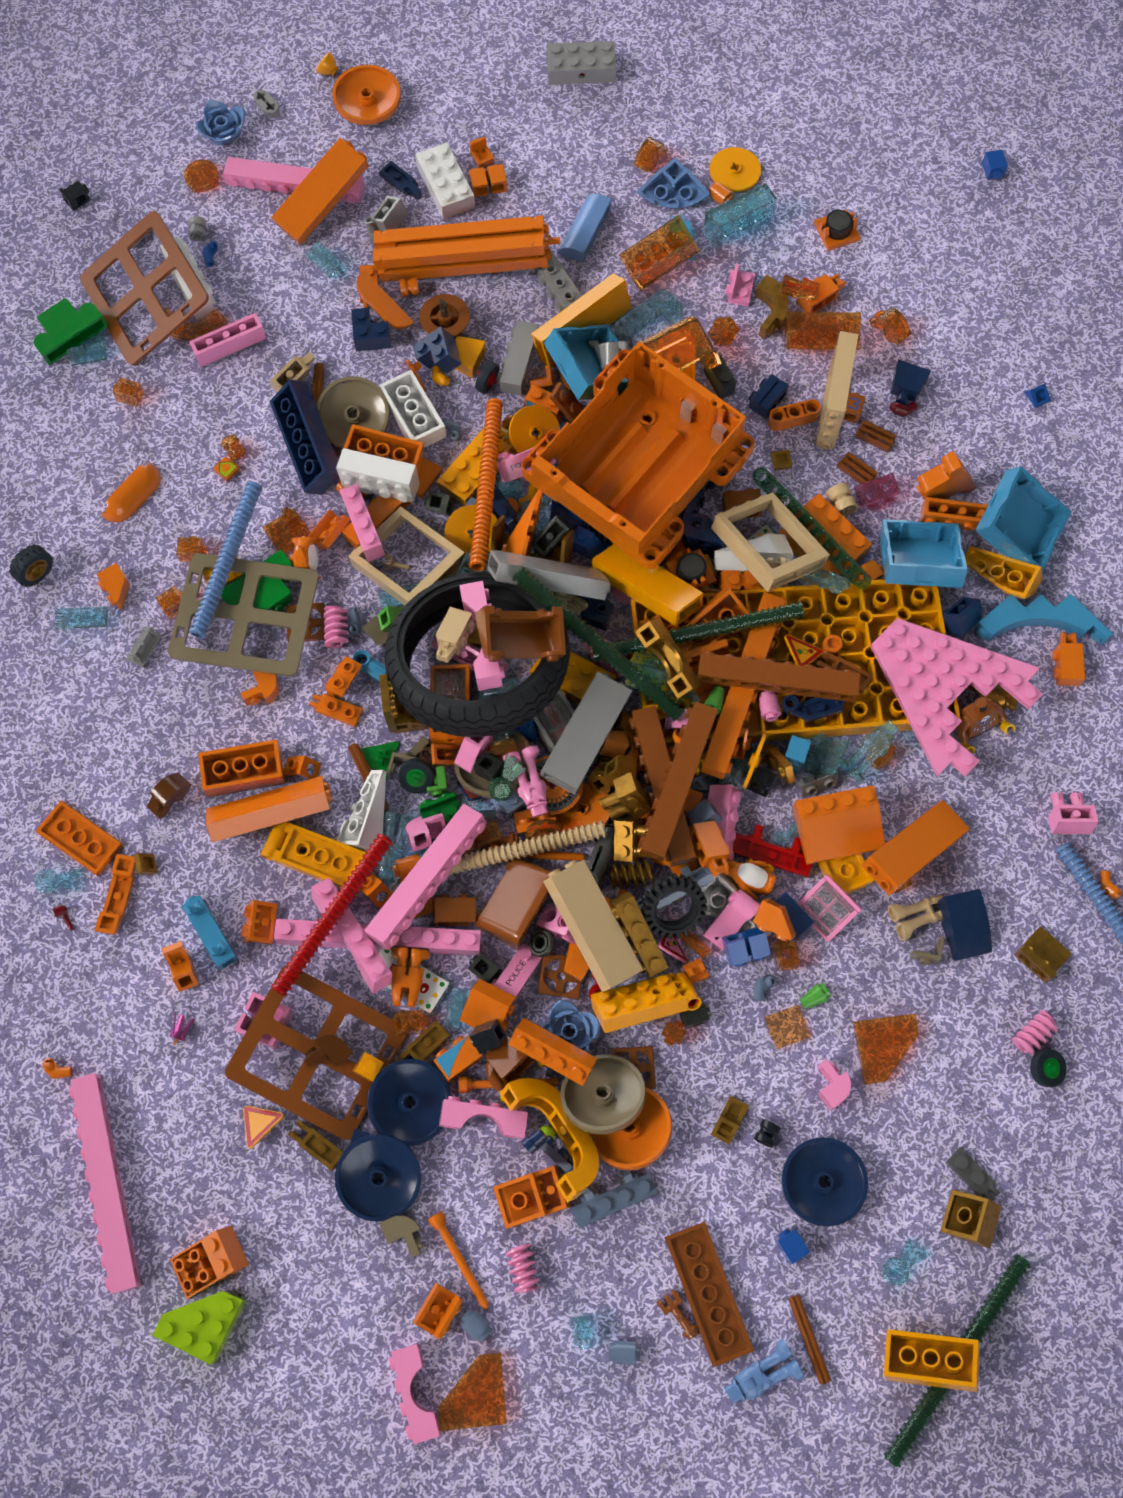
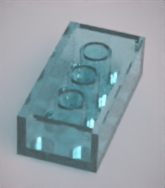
[703,183,777,249]

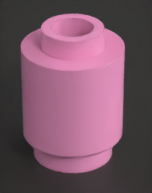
[758,691,781,722]

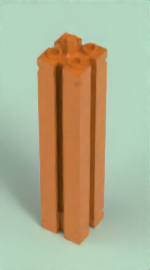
[373,215,561,282]

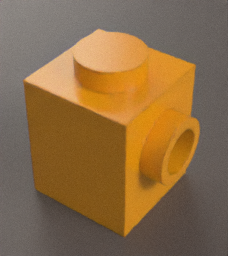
[353,1052,384,1082]

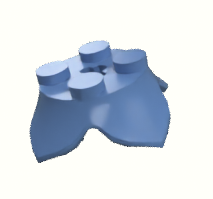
[196,99,245,146]
[542,1000,600,1053]

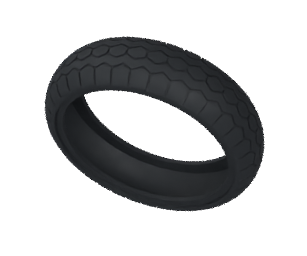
[384,572,570,737]

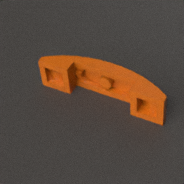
[94,854,136,935]

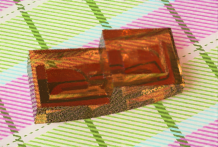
[778,274,820,300]

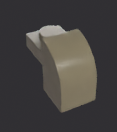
[379,1216,423,1258]

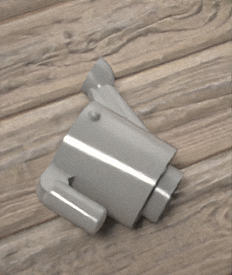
[588,341,629,371]

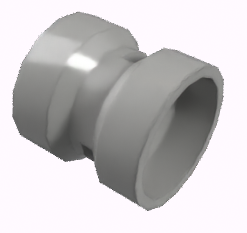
[188,216,206,241]

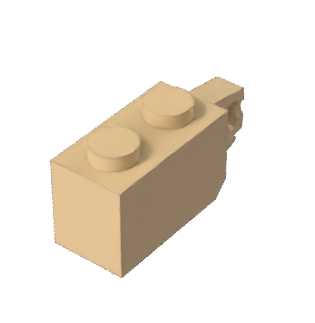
[270,352,315,392]
[436,607,475,663]

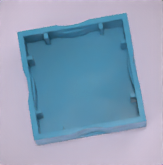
[544,324,628,401]
[975,466,1072,572]
[879,519,968,588]

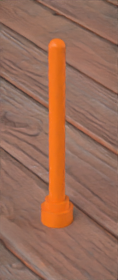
[491,844,586,861]
[459,1076,559,1094]
[427,1211,489,1309]

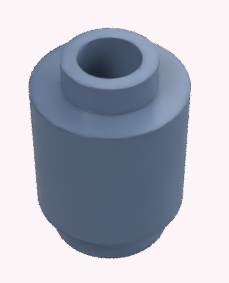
[460,1309,493,1343]
[609,1341,640,1365]

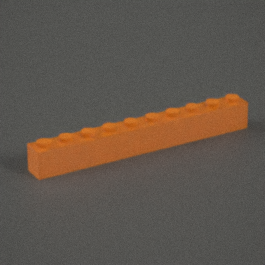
[701,592,788,780]

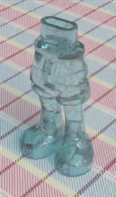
[835,720,899,785]
[377,812,415,882]

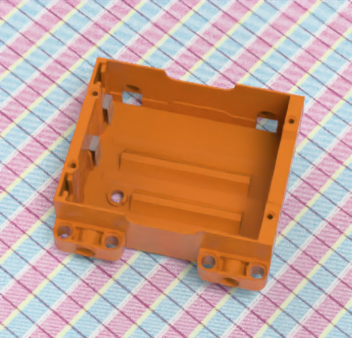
[521,341,755,570]

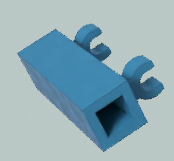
[181,895,239,970]

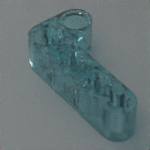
[614,290,683,342]

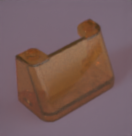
[641,316,721,370]

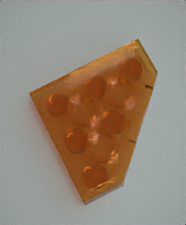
[853,1014,919,1085]
[438,1352,507,1431]

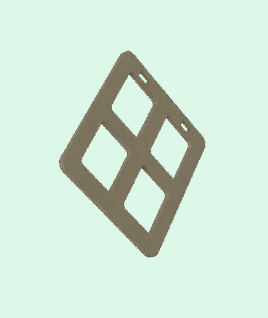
[168,553,319,677]

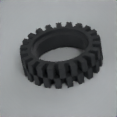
[641,873,708,939]

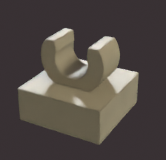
[407,737,432,760]

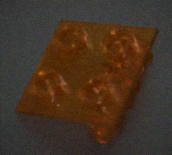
[262,507,311,554]

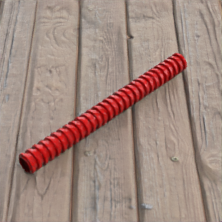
[271,833,393,996]

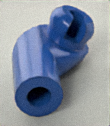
[202,241,218,267]

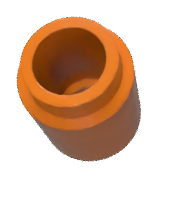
[709,182,735,207]

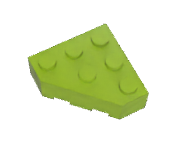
[152,1291,247,1365]

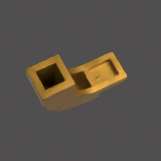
[755,275,788,339]

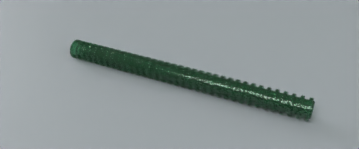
[512,567,685,722]
[591,601,804,662]
[883,1255,1031,1468]

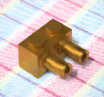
[599,772,653,821]
[614,817,650,862]

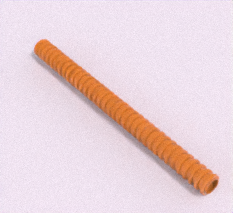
[469,398,503,571]

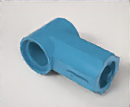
[353,650,386,683]

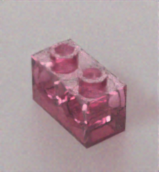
[854,473,900,509]

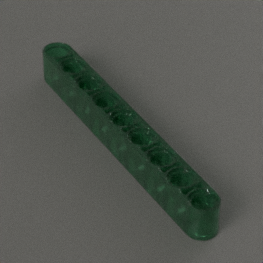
[752,467,872,589]

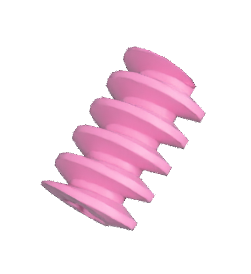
[324,606,349,649]
[1012,1010,1058,1055]
[505,1243,542,1293]

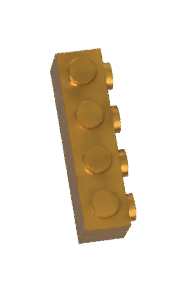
[609,892,669,977]

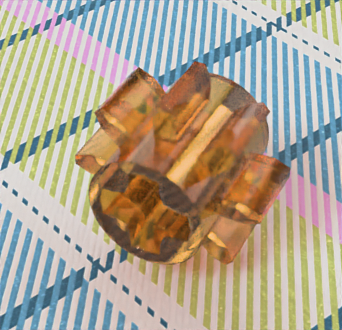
[661,1019,687,1047]

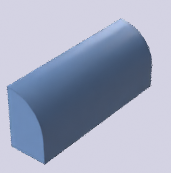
[558,194,612,263]

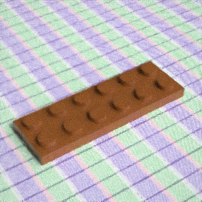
[664,1222,754,1367]

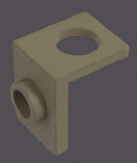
[362,616,389,647]
[386,752,416,780]
[909,936,944,965]

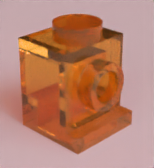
[774,940,800,971]
[393,1009,428,1036]

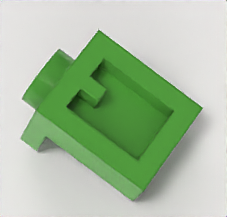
[427,765,448,798]

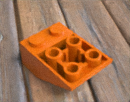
[170,1225,249,1299]

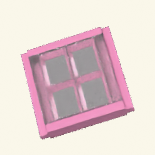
[797,874,862,942]

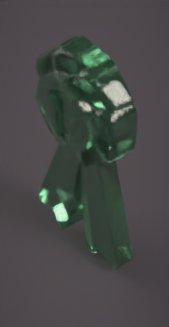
[488,754,526,802]

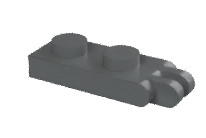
[945,1147,1000,1201]

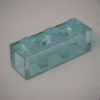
[444,988,467,1030]

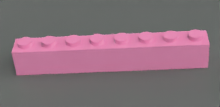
[223,157,365,204]
[364,804,487,951]

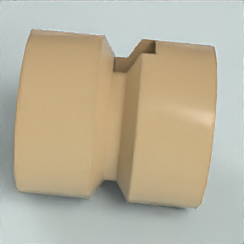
[826,483,858,517]

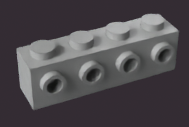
[531,247,582,313]
[497,320,539,395]

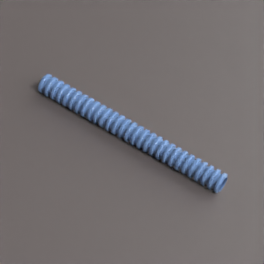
[189,481,263,638]
[1055,842,1123,944]

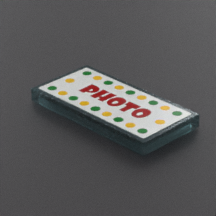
[378,949,453,1018]

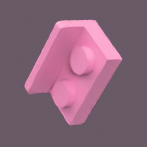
[725,264,756,306]

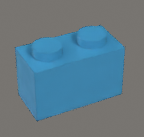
[784,735,811,775]

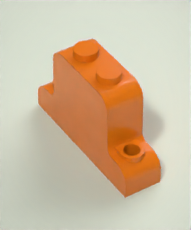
[916,450,977,500]

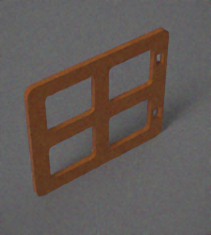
[80,211,209,365]
[225,965,407,1140]

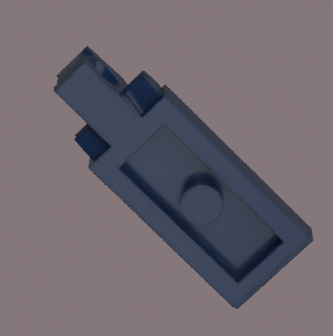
[379,161,422,200]
[492,484,518,532]

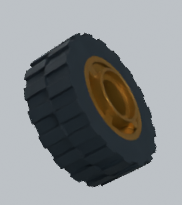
[9,544,53,587]

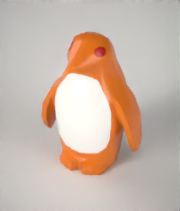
[290,537,321,579]
[727,860,776,900]

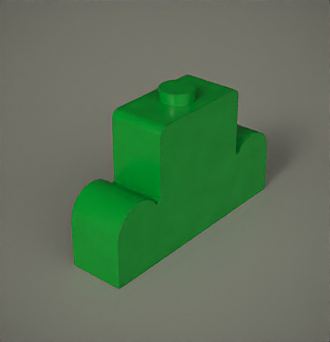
[34,298,109,366]
[220,549,293,612]

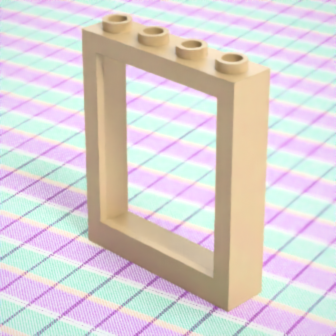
[816,331,858,450]
[711,492,830,592]
[348,507,468,606]

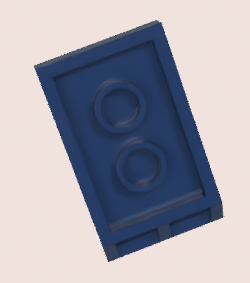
[682,488,726,558]

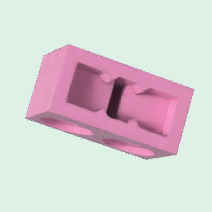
[536,904,576,944]

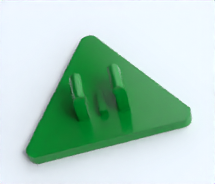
[361,741,399,780]

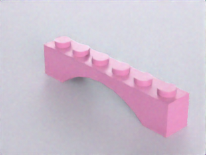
[459,581,505,691]
[311,878,392,994]

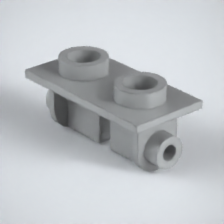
[126,626,162,668]
[796,768,839,798]

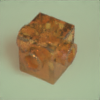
[707,317,740,346]

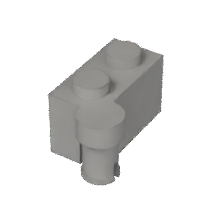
[364,196,408,241]

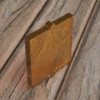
[764,1005,811,1049]

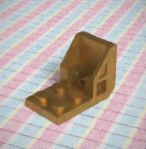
[379,674,430,734]

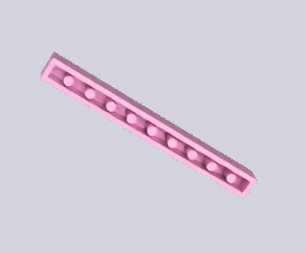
[274,919,482,956]
[69,1073,141,1294]

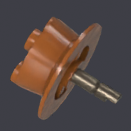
[419,294,470,339]

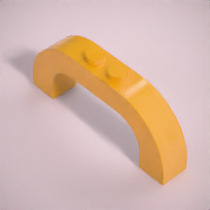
[500,1078,599,1203]

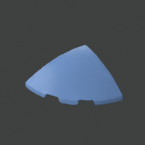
[637,157,710,209]

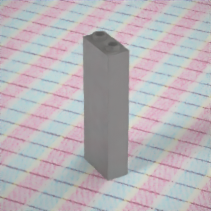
[487,549,611,600]
[540,672,632,795]

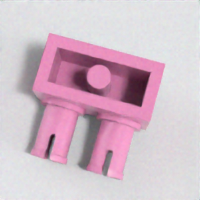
[1048,792,1099,834]

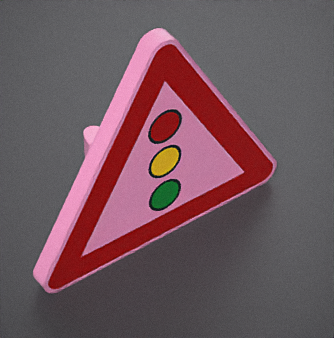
[658,934,688,964]

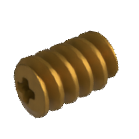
[588,755,614,794]
[609,859,653,890]

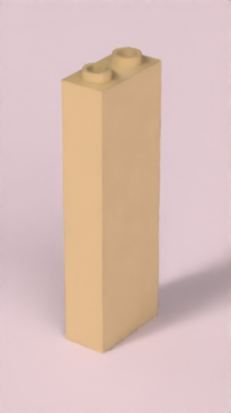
[543,860,643,992]

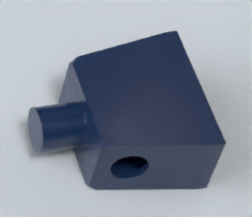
[891,359,931,405]

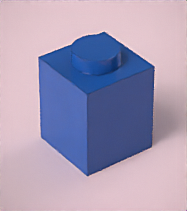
[982,149,1008,180]
[775,1228,810,1265]

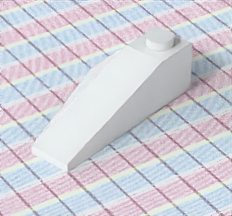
[714,534,793,571]
[336,770,386,852]

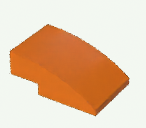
[493,1165,571,1229]

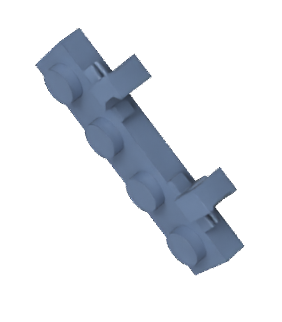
[636,866,714,913]
[571,1169,658,1229]

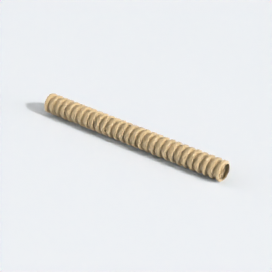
[449,820,607,876]

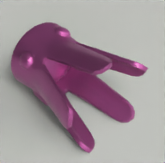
[169,1012,195,1045]

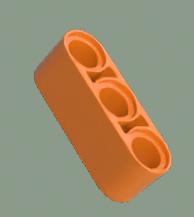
[768,399,821,431]

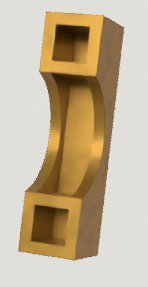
[635,618,702,699]
[604,711,639,786]

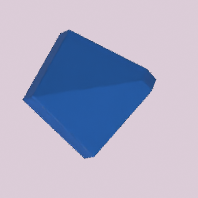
[1024,383,1051,408]

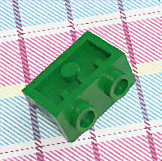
[418,792,461,825]

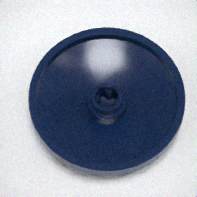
[367,1059,451,1146]
[335,1134,422,1222]
[781,1137,868,1227]

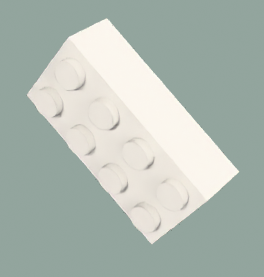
[415,142,475,220]
[160,237,216,320]
[379,370,447,448]
[336,448,420,503]

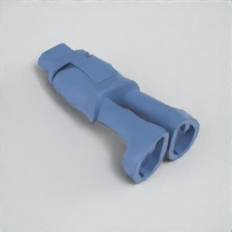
[724,1338,805,1404]

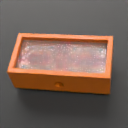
[429,664,472,745]

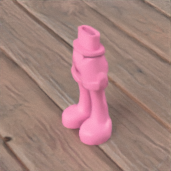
[502,745,548,818]

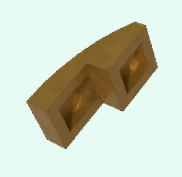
[711,1095,749,1145]

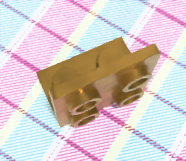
[1014,926,1071,983]

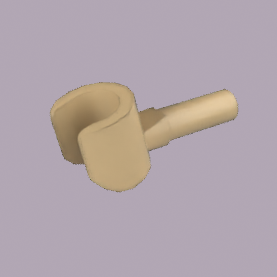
[382,554,409,570]

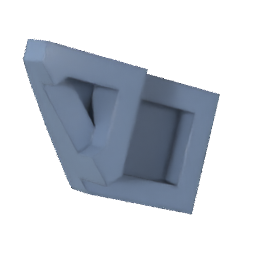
[690,773,726,793]

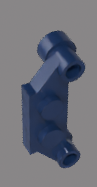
[782,695,846,723]
[521,1128,574,1173]

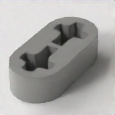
[253,90,280,118]

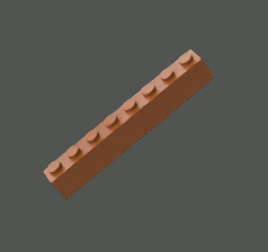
[697,652,860,702]
[638,701,718,862]
[629,706,696,867]

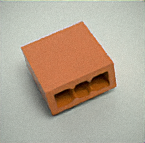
[459,978,516,1032]

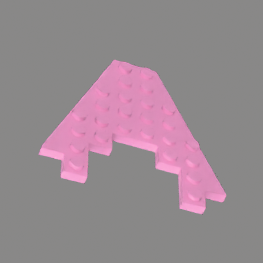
[871,618,1043,777]

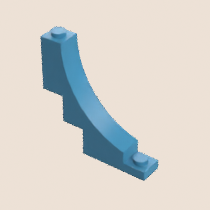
[975,594,1113,645]

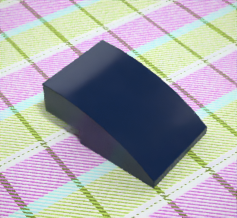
[937,889,992,962]

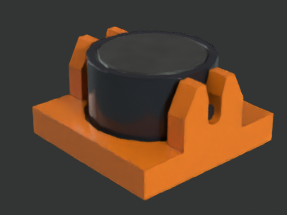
[814,209,860,251]
[665,548,717,590]

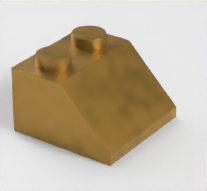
[940,1190,1002,1249]

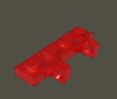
[732,824,812,878]

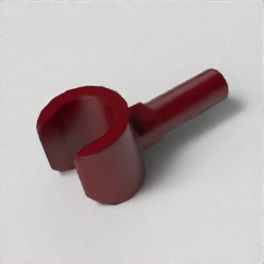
[53,905,74,931]

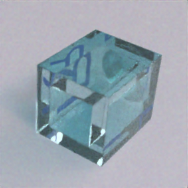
[570,1315,596,1350]

